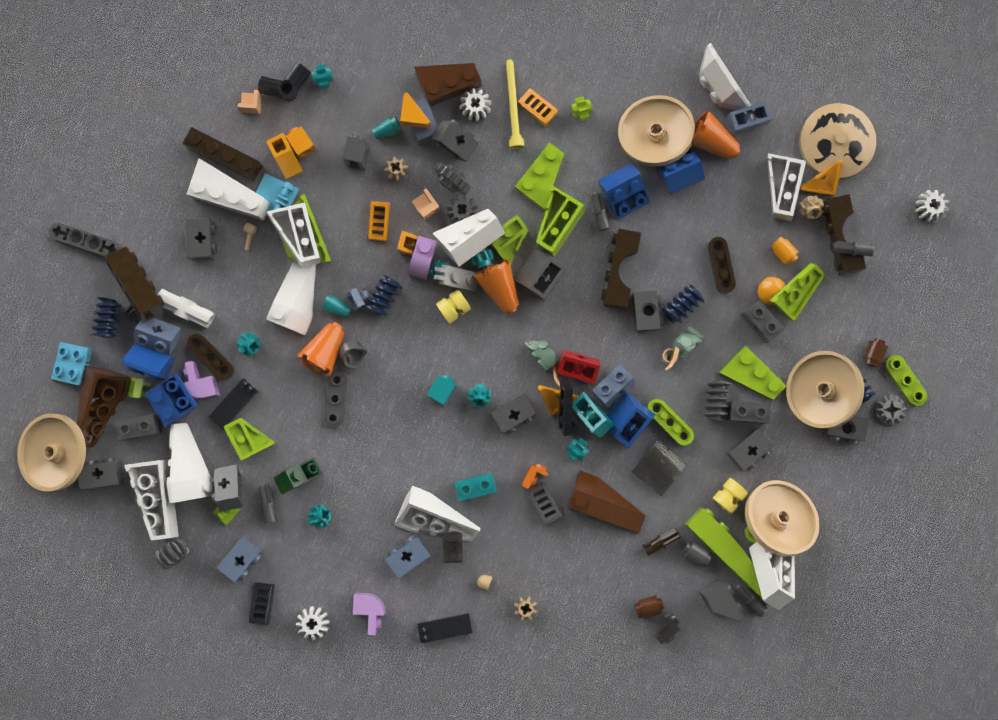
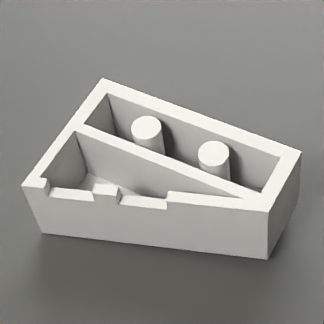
[767,153,806,221]
[267,203,320,268]
[433,209,505,266]
[749,542,795,610]

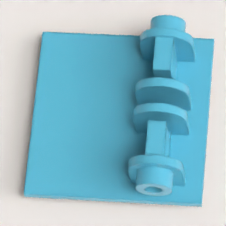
[256,173,299,216]
[51,342,93,386]

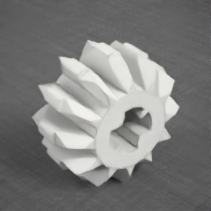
[459,88,492,121]
[915,190,949,222]
[296,606,330,640]

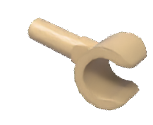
[243,223,257,251]

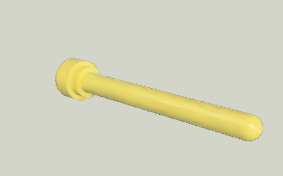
[506,60,524,149]

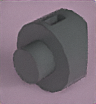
[338,340,367,370]

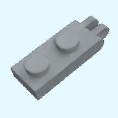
[434,265,478,292]

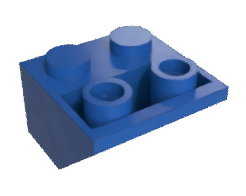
[655,148,705,194]
[598,163,650,220]
[121,343,175,381]
[145,373,198,426]
[607,391,656,449]

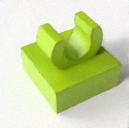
[128,378,151,398]
[213,506,241,525]

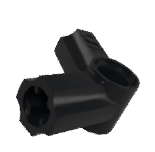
[258,63,311,101]

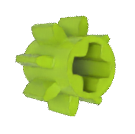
[571,96,593,121]

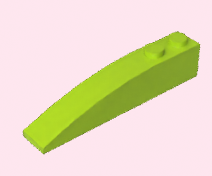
[685,508,772,608]

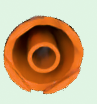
[691,111,740,160]
[474,259,519,314]
[296,322,345,377]

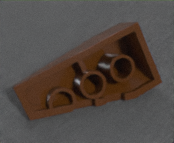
[77,366,131,447]

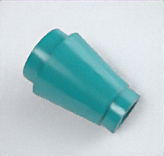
[372,116,402,139]
[321,295,351,318]

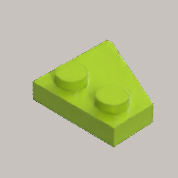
[491,215,528,265]
[223,418,275,461]

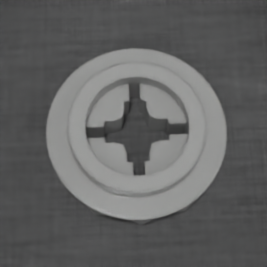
[875,394,907,425]

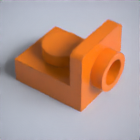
[521,463,549,489]

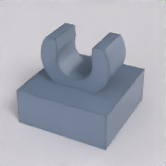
[346,288,370,312]

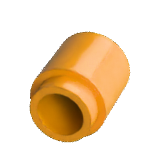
[771,237,799,265]

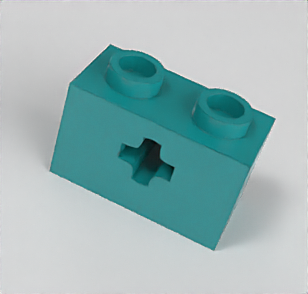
[427,374,457,406]
[572,392,614,438]
[454,473,497,501]

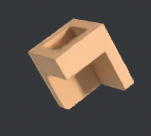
[238,90,262,114]
[412,188,440,221]

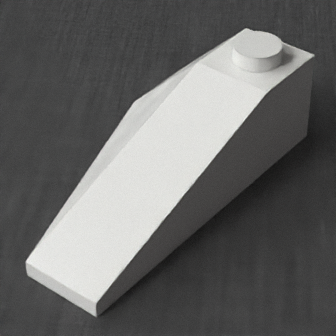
[266,260,316,335]

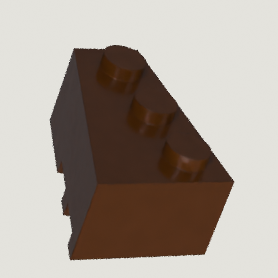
[414,63,482,107]

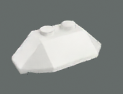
[699,43,752,111]

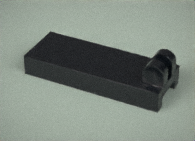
[208,378,259,430]
[558,380,577,436]
[417,613,473,643]

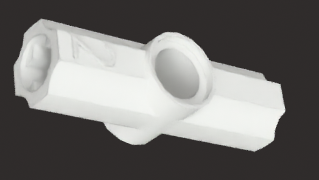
[158,289,215,328]

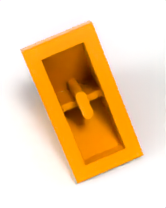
[400,92,431,129]
[397,231,418,257]

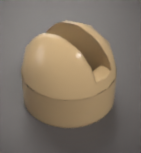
[662,348,678,365]
[477,575,493,592]

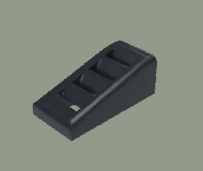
[249,582,275,625]

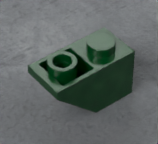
[273,458,322,495]

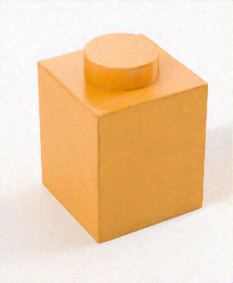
[286,126,316,160]

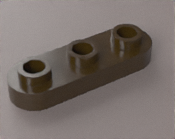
[708,237,736,294]
[187,334,234,380]

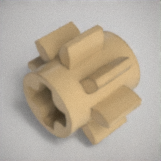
[384,156,408,181]
[799,195,824,219]
[514,596,537,620]

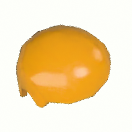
[757,277,786,306]

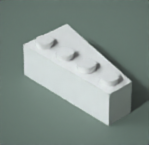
[187,159,270,221]
[124,460,179,540]

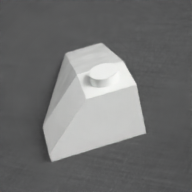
[167,423,213,503]
[394,486,480,542]

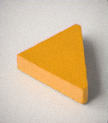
[800,160,843,196]
[537,385,579,416]

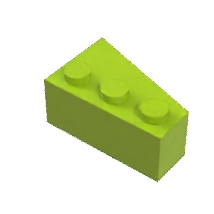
[536,185,586,258]

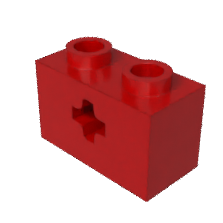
[557,349,600,384]

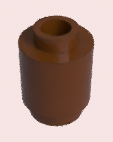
[863,338,888,368]
[634,595,664,619]

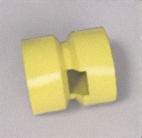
[436,289,471,324]
[712,478,749,515]

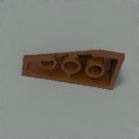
[567,470,646,533]

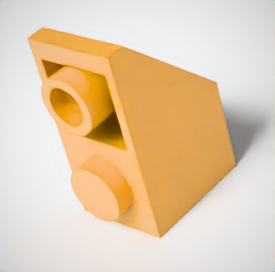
[266,133,303,180]

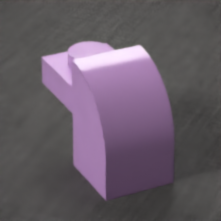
[408,236,437,281]
[183,361,220,399]
[353,593,386,635]

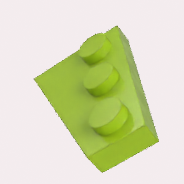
[515,142,564,211]
[770,263,826,322]
[718,346,787,400]

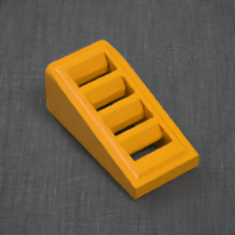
[517,88,558,127]
[368,201,390,241]

